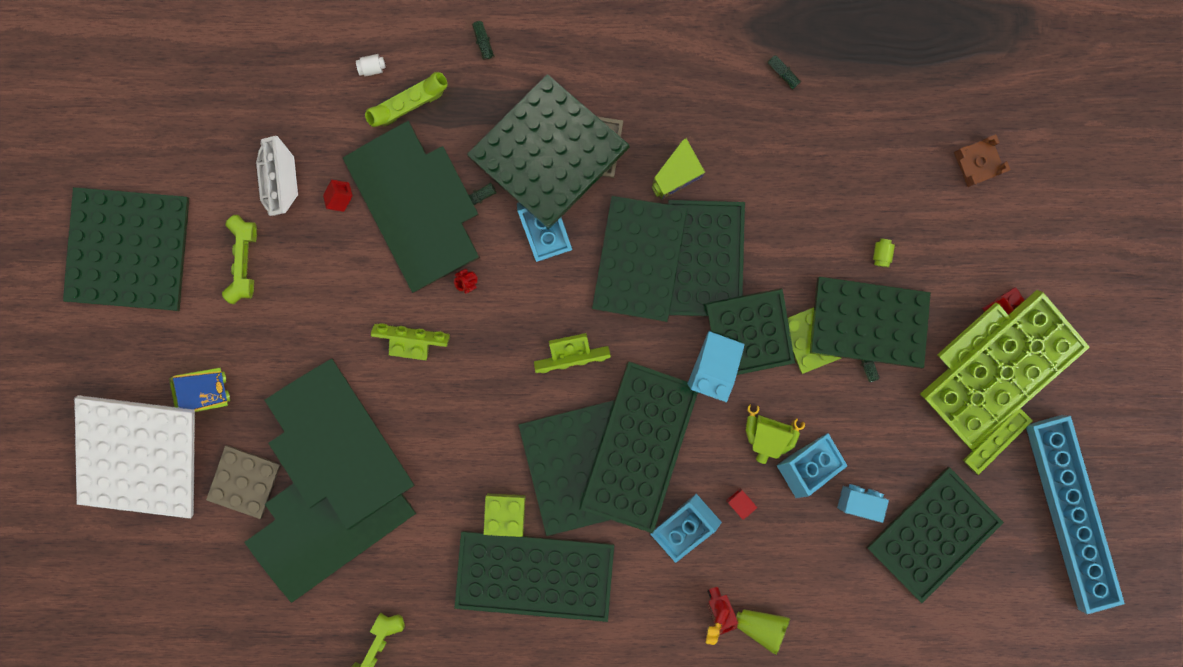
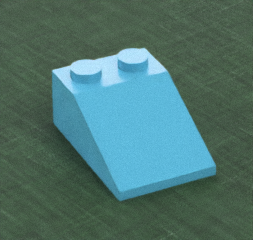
[517,203,572,262]
[687,331,745,402]
[776,433,847,498]
[650,494,722,563]

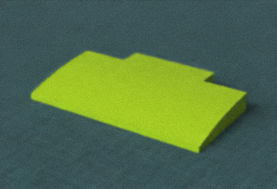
[920,290,1090,451]

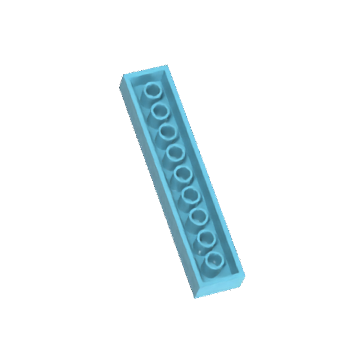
[1026,415,1125,614]

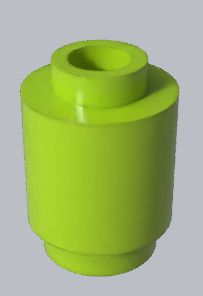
[873,239,895,267]

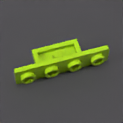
[371,323,450,361]
[534,333,611,373]

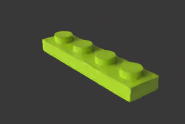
[963,408,1033,475]

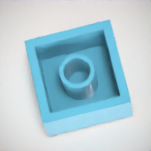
[837,484,889,523]

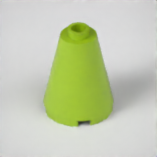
[736,609,791,655]

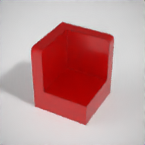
[323,179,353,212]
[726,488,758,520]

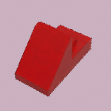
[982,287,1025,315]

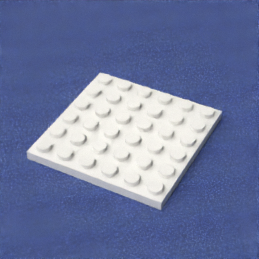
[75,395,195,518]

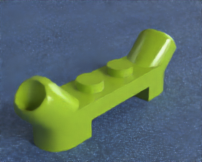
[365,72,448,127]
[222,215,257,304]
[352,613,405,667]

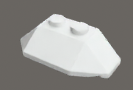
[256,136,298,216]

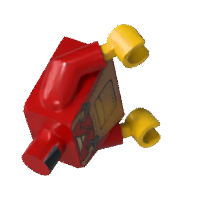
[706,587,738,645]

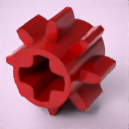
[454,268,478,294]

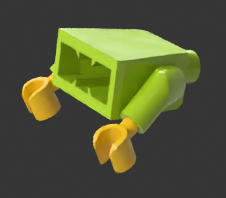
[746,404,805,464]

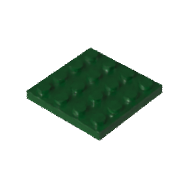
[706,288,795,375]

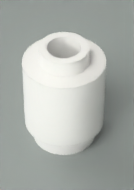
[356,54,386,77]

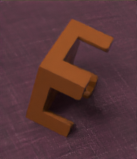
[954,134,1011,187]

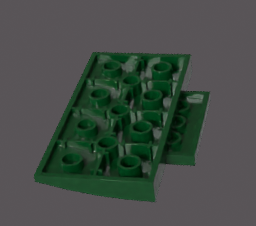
[343,121,480,293]
[264,358,415,530]
[244,483,416,603]

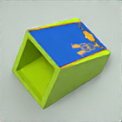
[652,138,705,199]
[169,368,230,412]

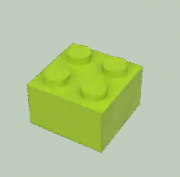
[484,493,526,537]

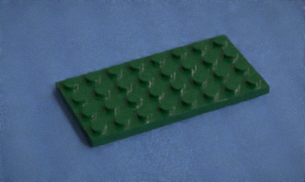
[579,361,698,533]
[454,531,614,622]

